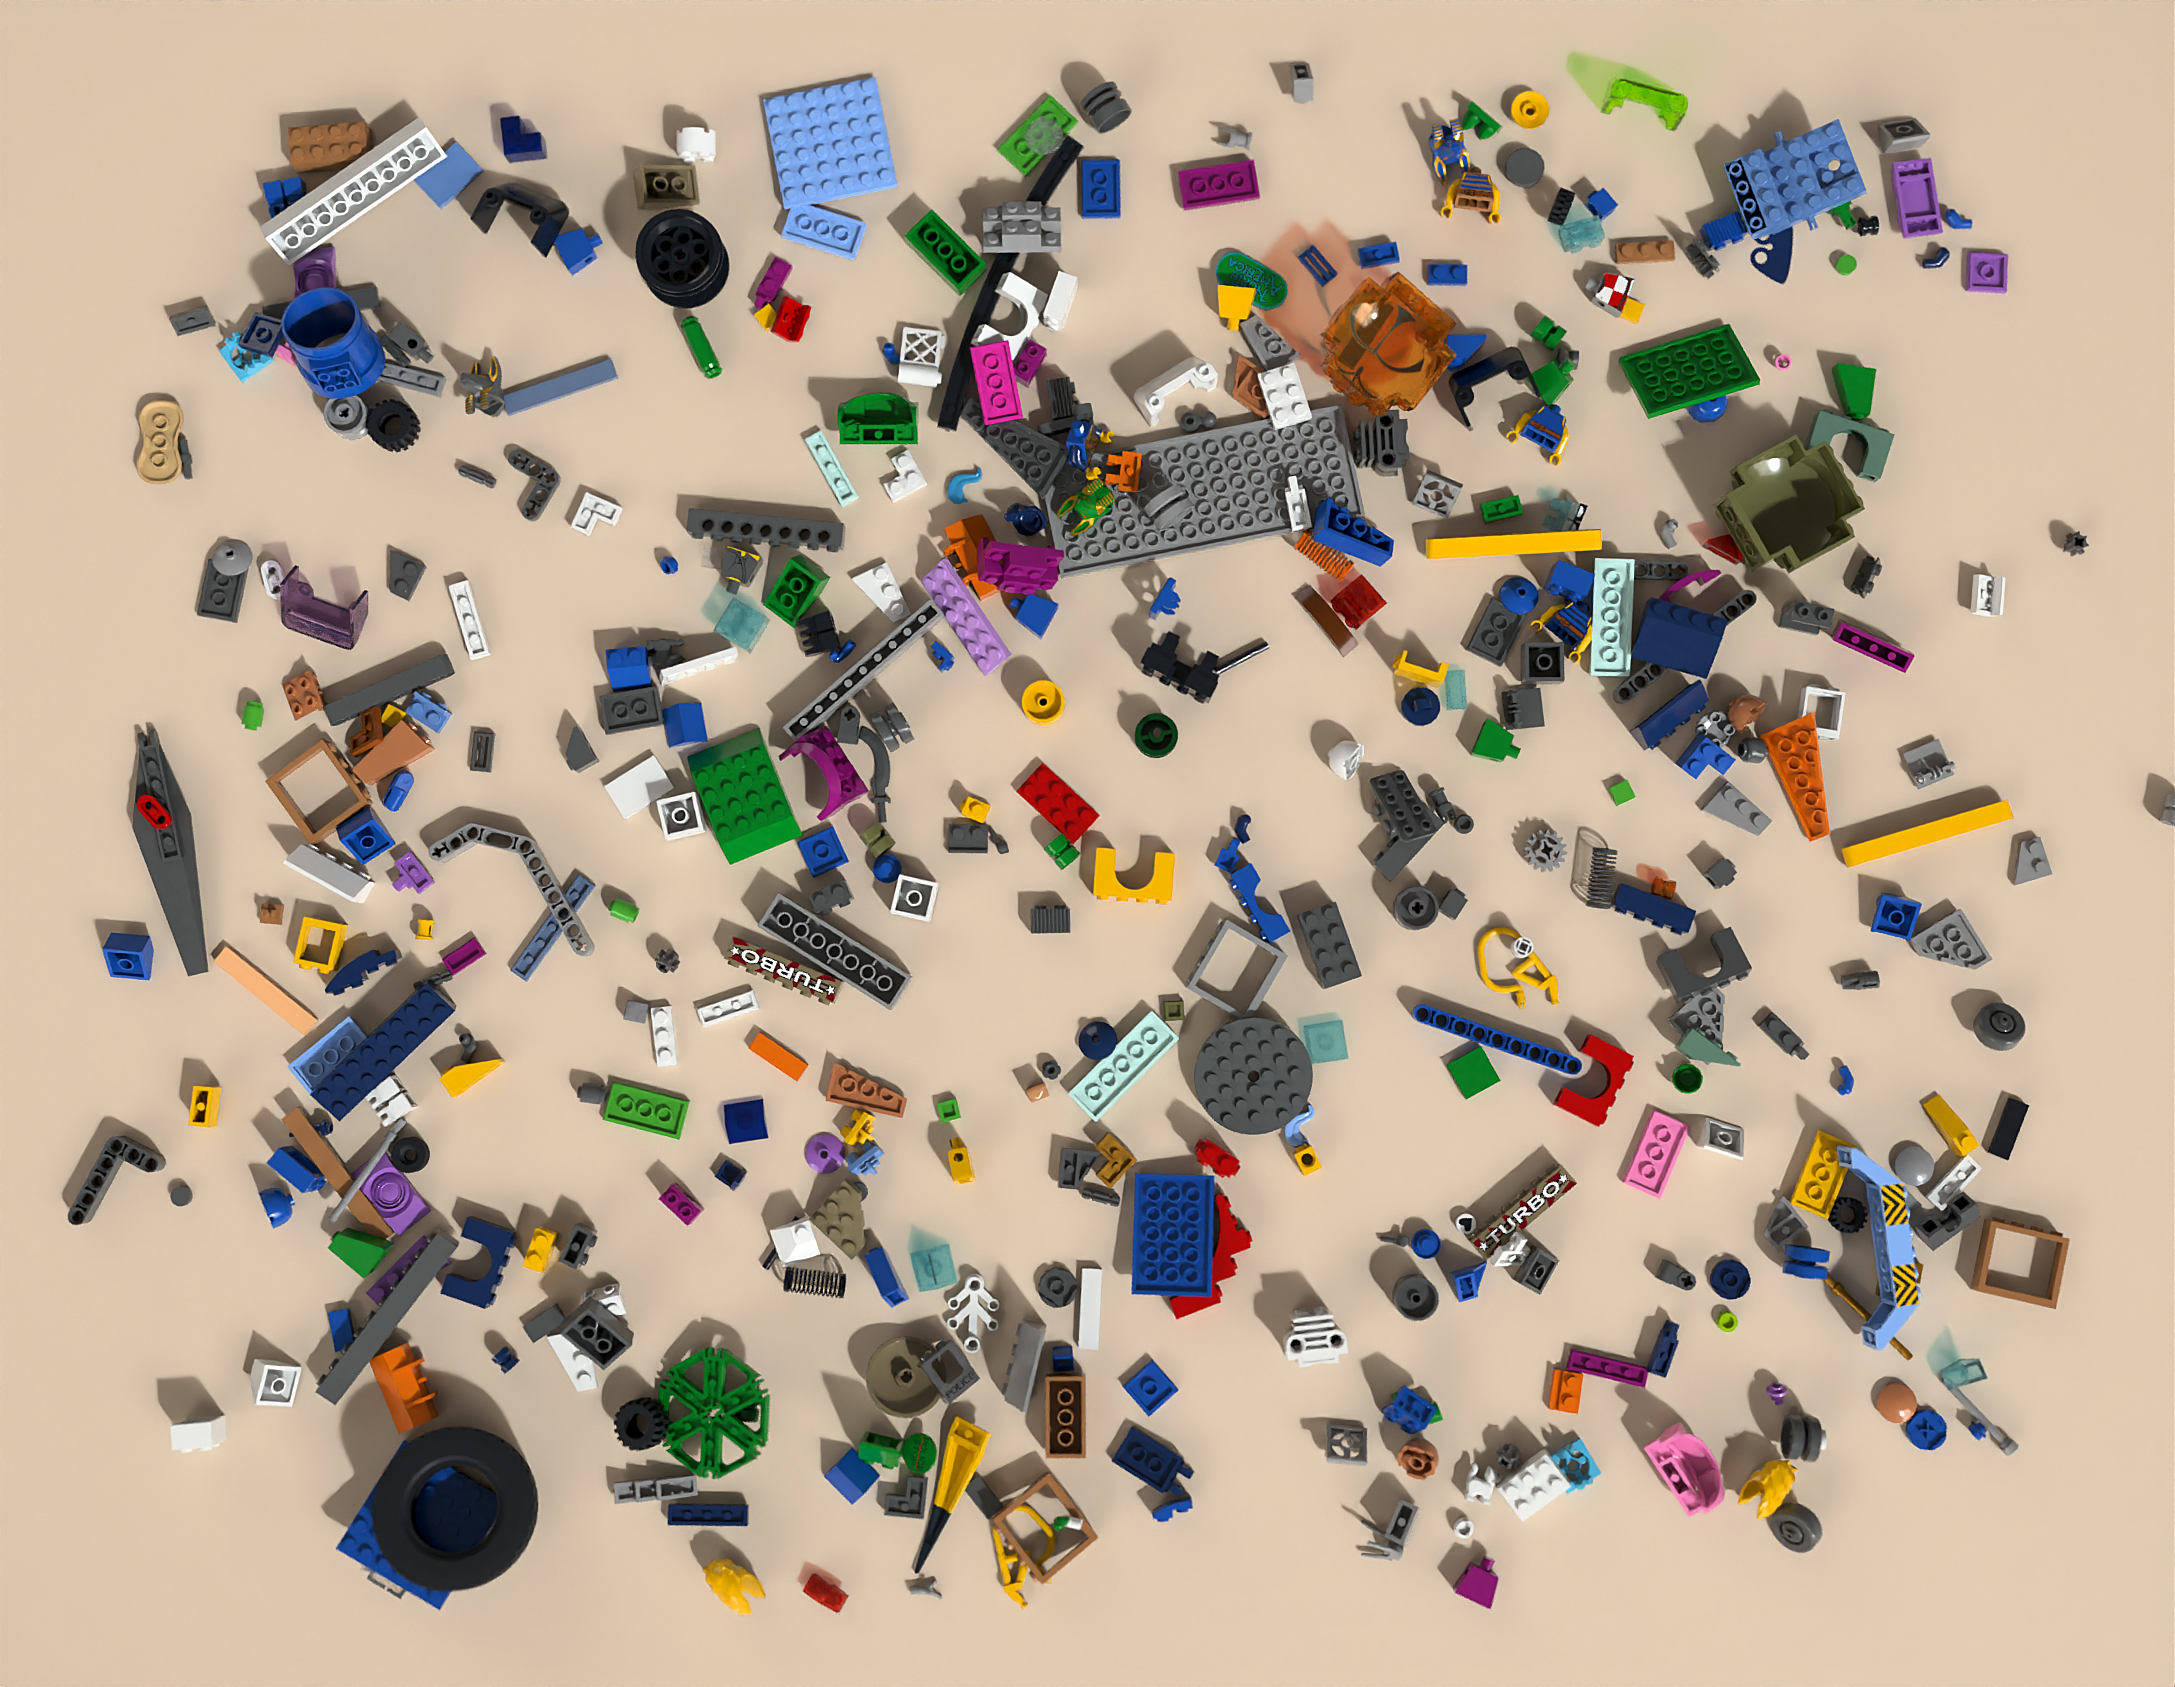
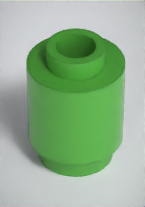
[241,701,264,730]
[608,898,639,923]

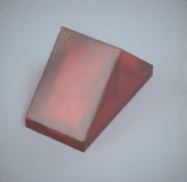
[1702,534,1743,565]

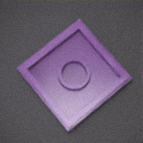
[1966,252,2008,294]

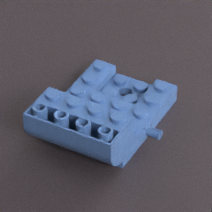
[1723,119,1867,239]

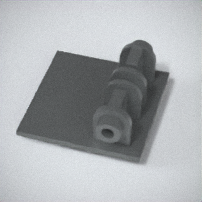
[1685,238,1720,279]
[1501,688,1545,730]

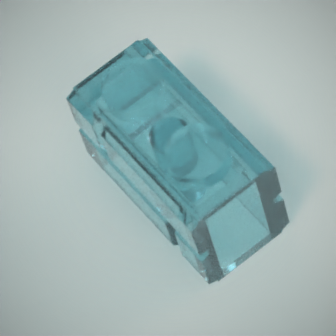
[1558,215,1605,253]

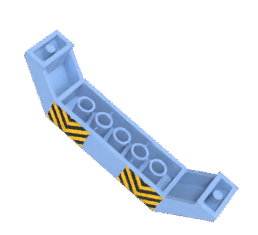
[1837,1145,1921,1350]

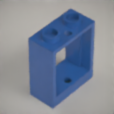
[266,1146,326,1193]

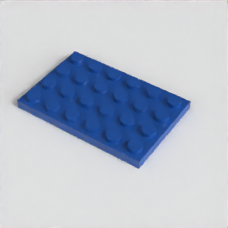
[1131,1174,1215,1297]

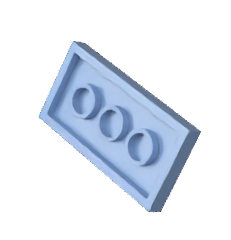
[781,204,867,261]
[287,1016,367,1097]

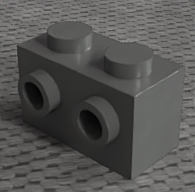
[808,880,854,916]
[558,1223,598,1269]

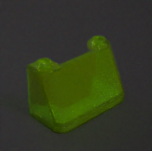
[1601,76,1688,131]

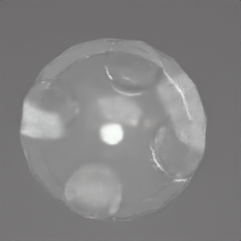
[1025,116,1063,155]

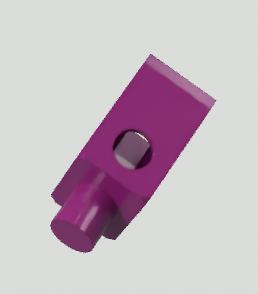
[1453,1556,1499,1609]

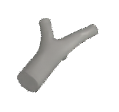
[910,1579,942,1599]

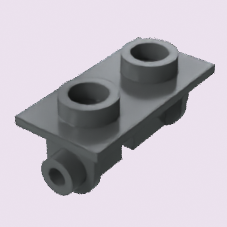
[1851,556,1882,599]

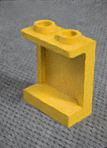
[1392,650,1449,688]

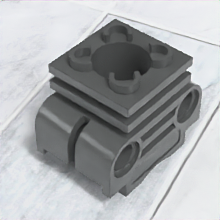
[1353,409,1409,477]

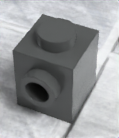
[1702,858,1737,889]

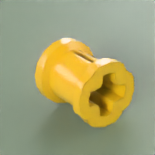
[415,919,435,940]

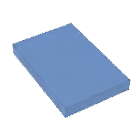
[414,142,483,209]

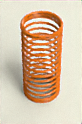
[1294,529,1354,583]

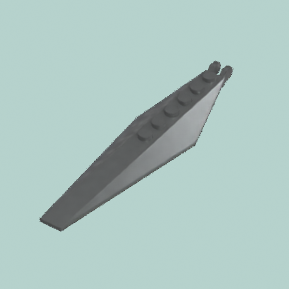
[132,730,208,976]

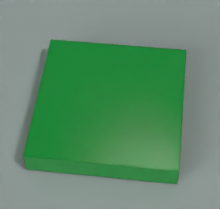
[1446,1046,1501,1100]

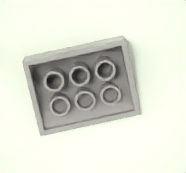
[1002,1320,1046,1413]

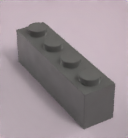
[1373,807,1445,882]

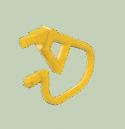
[1477,927,1559,1009]
[992,1504,1055,1609]

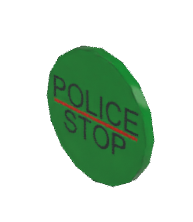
[903,1433,937,1474]

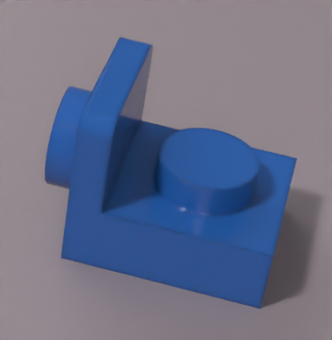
[931,641,955,673]

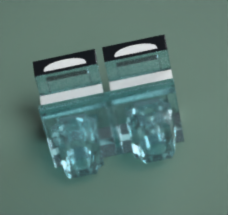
[1542,498,1588,531]

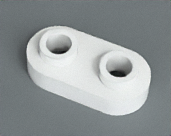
[261,560,288,599]

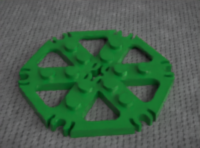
[658,1347,770,1479]

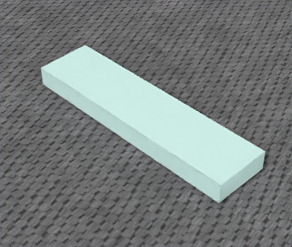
[804,430,859,507]

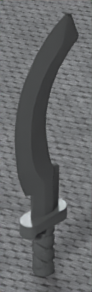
[859,727,891,823]

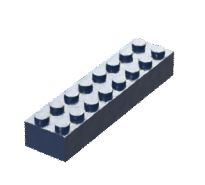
[310,979,456,1122]

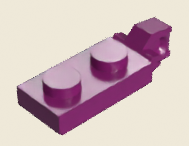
[754,257,793,310]

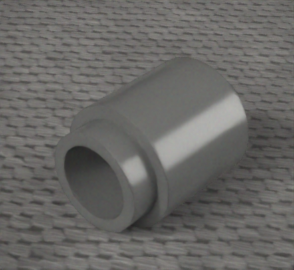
[577,1083,608,1105]

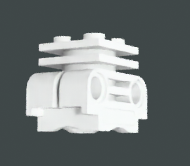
[1283,1307,1348,1367]

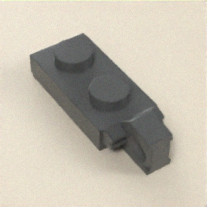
[1758,1012,1810,1060]

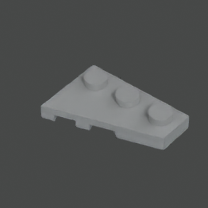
[1701,781,1772,836]

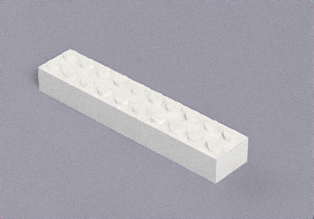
[259,117,447,266]

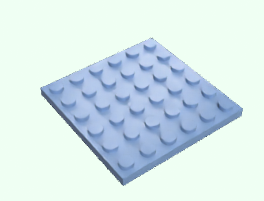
[763,77,898,210]

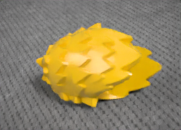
[1738,1460,1798,1519]
[702,1558,766,1614]

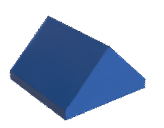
[663,703,708,748]
[824,1447,880,1505]

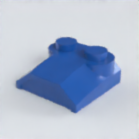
[1870,893,1922,941]

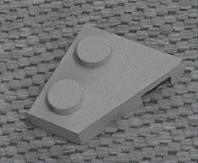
[2013,837,2052,885]
[1763,1196,1808,1251]

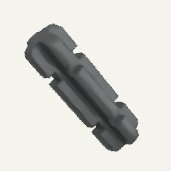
[379,335,411,367]
[458,465,496,489]
[413,970,453,990]
[1082,1187,1120,1207]

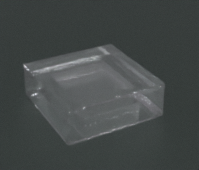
[701,547,724,569]

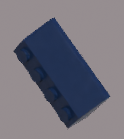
[1630,679,1709,750]

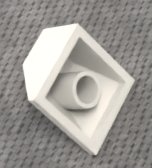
[770,1216,820,1268]
[250,1359,302,1407]

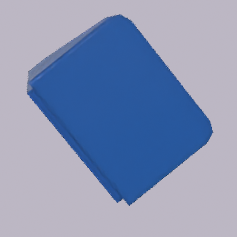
[1053,1346,1074,1372]

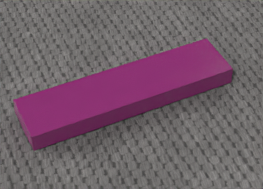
[1566,1349,1648,1388]

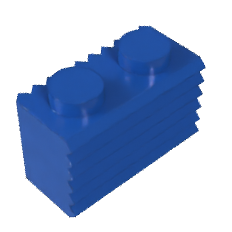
[1699,211,1747,252]

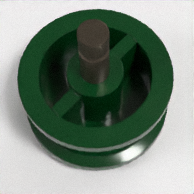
[1135,713,1178,758]

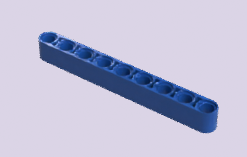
[1412,1005,1582,1075]

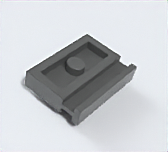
[948,824,988,854]

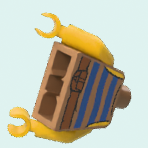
[1441,167,1501,224]

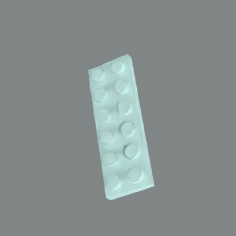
[1589,558,1635,677]
[1068,1011,1180,1122]

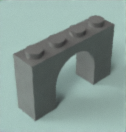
[1656,927,1752,1004]

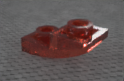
[802,1573,849,1613]

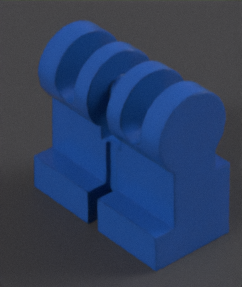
[263,177,307,218]

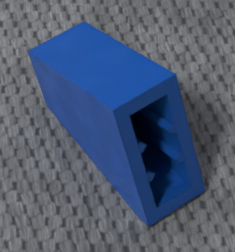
[864,1247,909,1308]

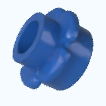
[660,556,678,575]
[1968,1421,1987,1440]

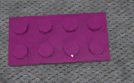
[1178,160,1260,211]

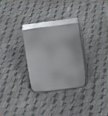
[623,1000,649,1024]

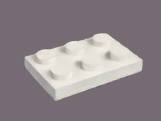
[1257,363,1312,430]

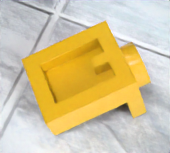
[959,796,991,824]

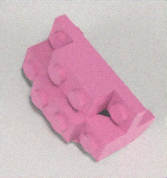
[1644,1422,1725,1517]

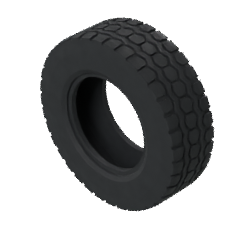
[372,1427,539,1592]

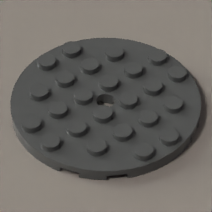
[1194,1017,1313,1135]

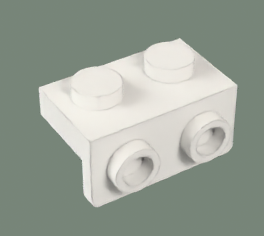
[1971,574,2006,617]
[580,1283,626,1316]

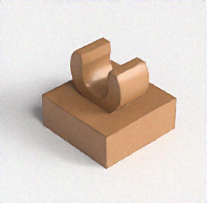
[260,903,284,925]

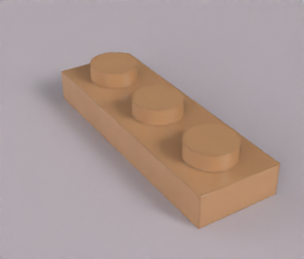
[1615,240,1675,264]

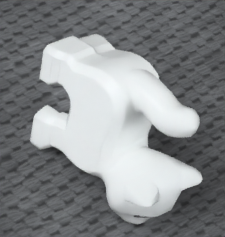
[1464,1463,1501,1506]

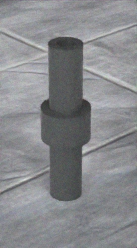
[179,440,193,479]

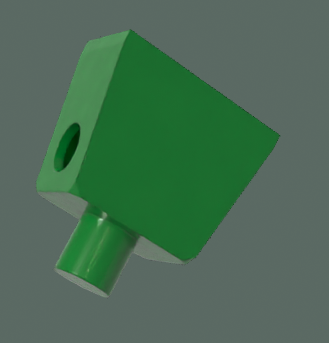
[1526,358,1576,406]
[1470,719,1521,762]

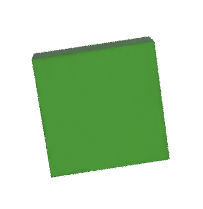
[1608,780,1635,806]
[937,1099,961,1123]

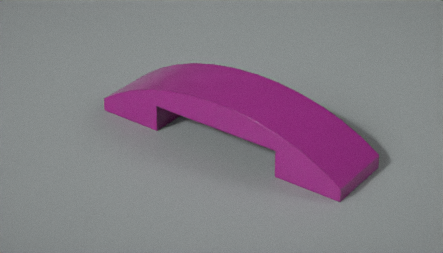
[1658,570,1721,603]

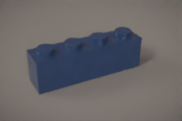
[1611,883,1696,936]

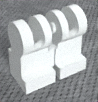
[365,1075,418,1127]

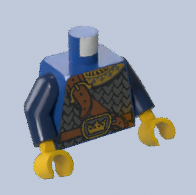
[1066,420,1115,481]

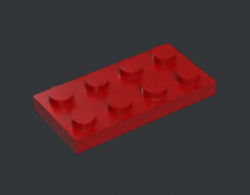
[1016,763,1100,845]

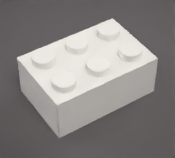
[1497,1448,1571,1522]

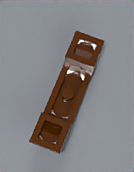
[1294,585,1359,657]

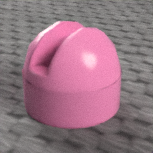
[1775,354,1792,370]

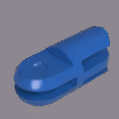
[382,770,414,812]

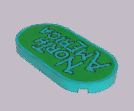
[1216,252,1288,311]

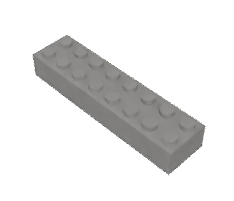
[757,893,913,1010]

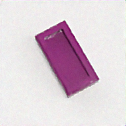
[442,937,487,976]

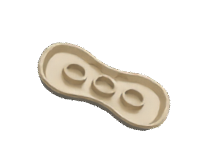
[136,400,184,484]

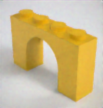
[1093,848,1175,905]

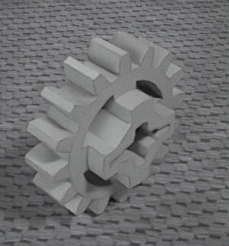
[1523,829,1567,872]

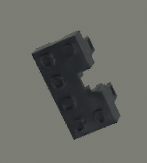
[1139,631,1220,704]

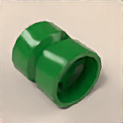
[1530,315,1567,352]
[1044,833,1080,870]

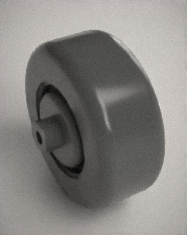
[1973,1002,2026,1051]
[1771,1502,1822,1553]

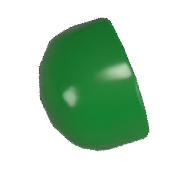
[1672,1064,1703,1094]

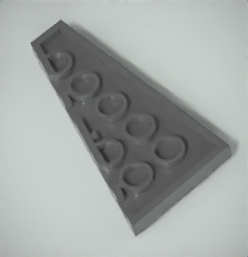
[961,398,1068,499]

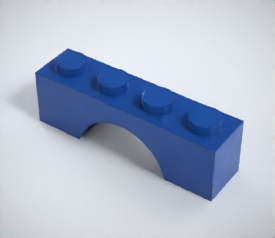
[1229,863,1290,943]

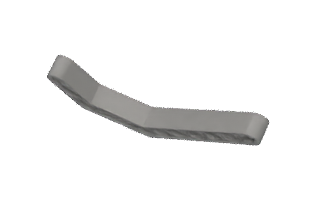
[429,823,595,957]

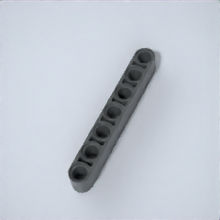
[323,654,455,726]

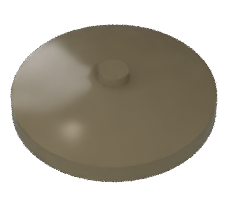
[866,1336,946,1418]

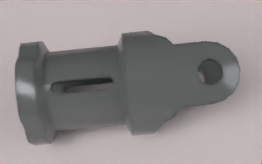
[1428,787,1456,823]

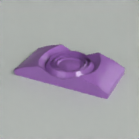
[1891,158,1943,239]
[293,247,336,299]
[352,1151,432,1236]

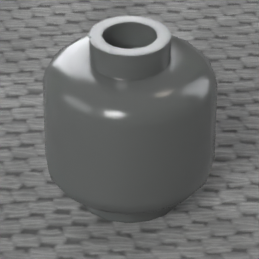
[1737,737,1768,764]

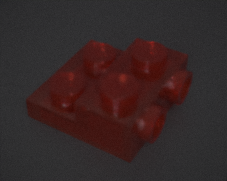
[1331,574,1387,630]

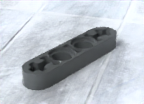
[1634,560,1688,581]

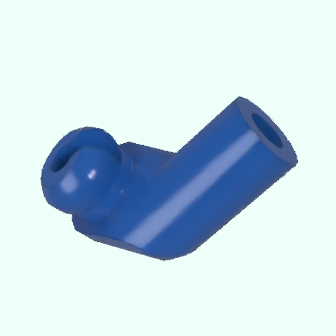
[883,343,908,364]

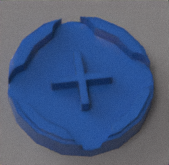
[1905,1409,1947,1450]

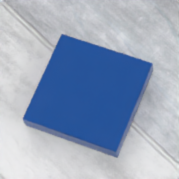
[797,826,849,878]
[1123,1360,1179,1417]

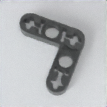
[1037,403,1093,437]
[508,450,561,521]

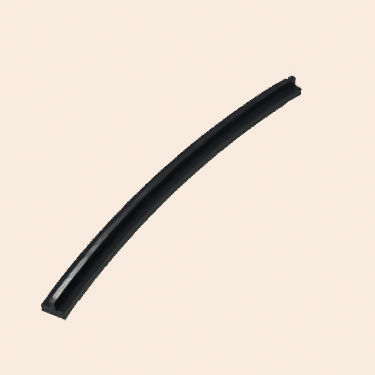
[937,135,1084,432]

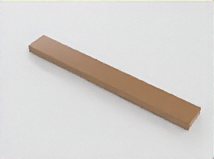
[281,1107,395,1239]

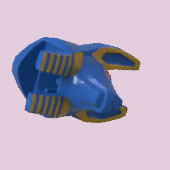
[1428,118,1470,186]

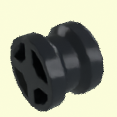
[1857,216,1879,236]

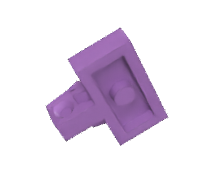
[392,851,435,894]

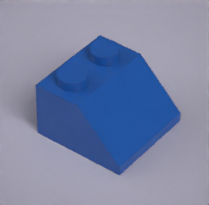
[1442,335,1486,371]
[606,646,652,692]
[336,807,396,865]
[102,932,154,981]

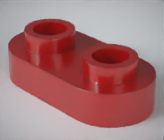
[137,795,172,829]

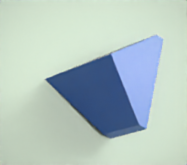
[1450,1261,1488,1302]

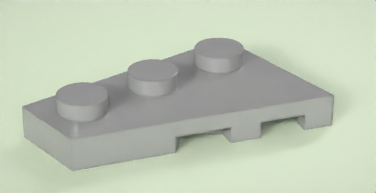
[1239,315,1302,372]

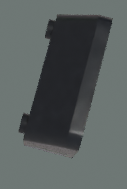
[470,182,569,257]
[1449,347,1541,431]

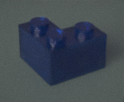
[500,116,548,163]

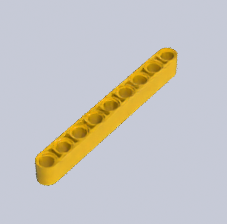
[1426,529,1602,559]
[1841,799,2014,868]

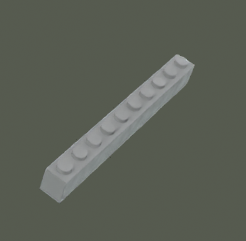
[782,599,945,742]

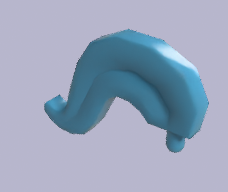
[947,468,982,504]

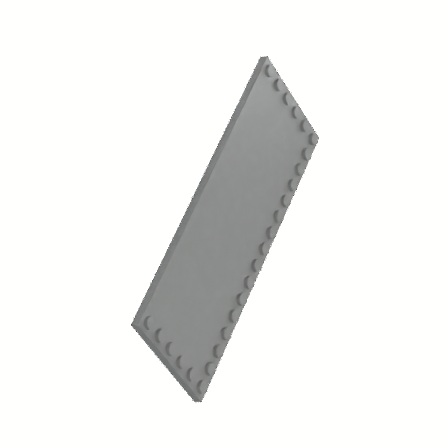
[1045,404,1366,579]

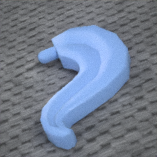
[1285,1105,1314,1147]

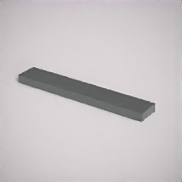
[262,287,381,320]

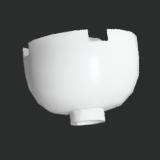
[1328,740,1365,780]

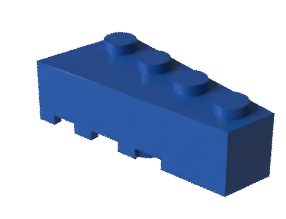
[1312,497,1394,567]

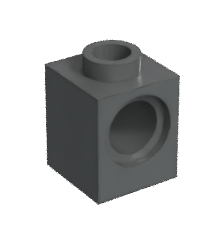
[1439,889,1468,920]

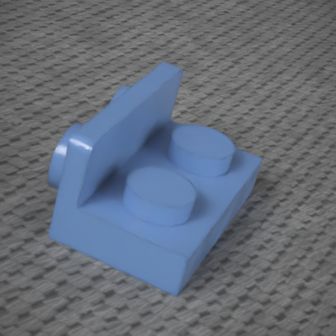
[405,691,452,733]

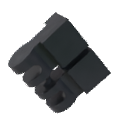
[797,611,842,657]

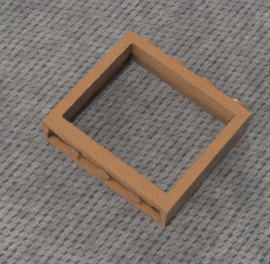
[265,739,374,845]
[1970,1217,2070,1309]
[991,1472,1099,1585]

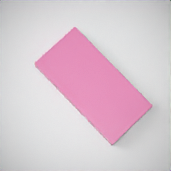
[1622,1110,1690,1199]

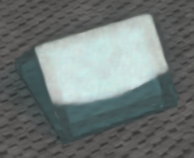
[910,1243,958,1292]

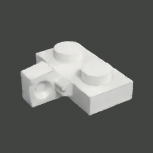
[1490,1232,1531,1266]

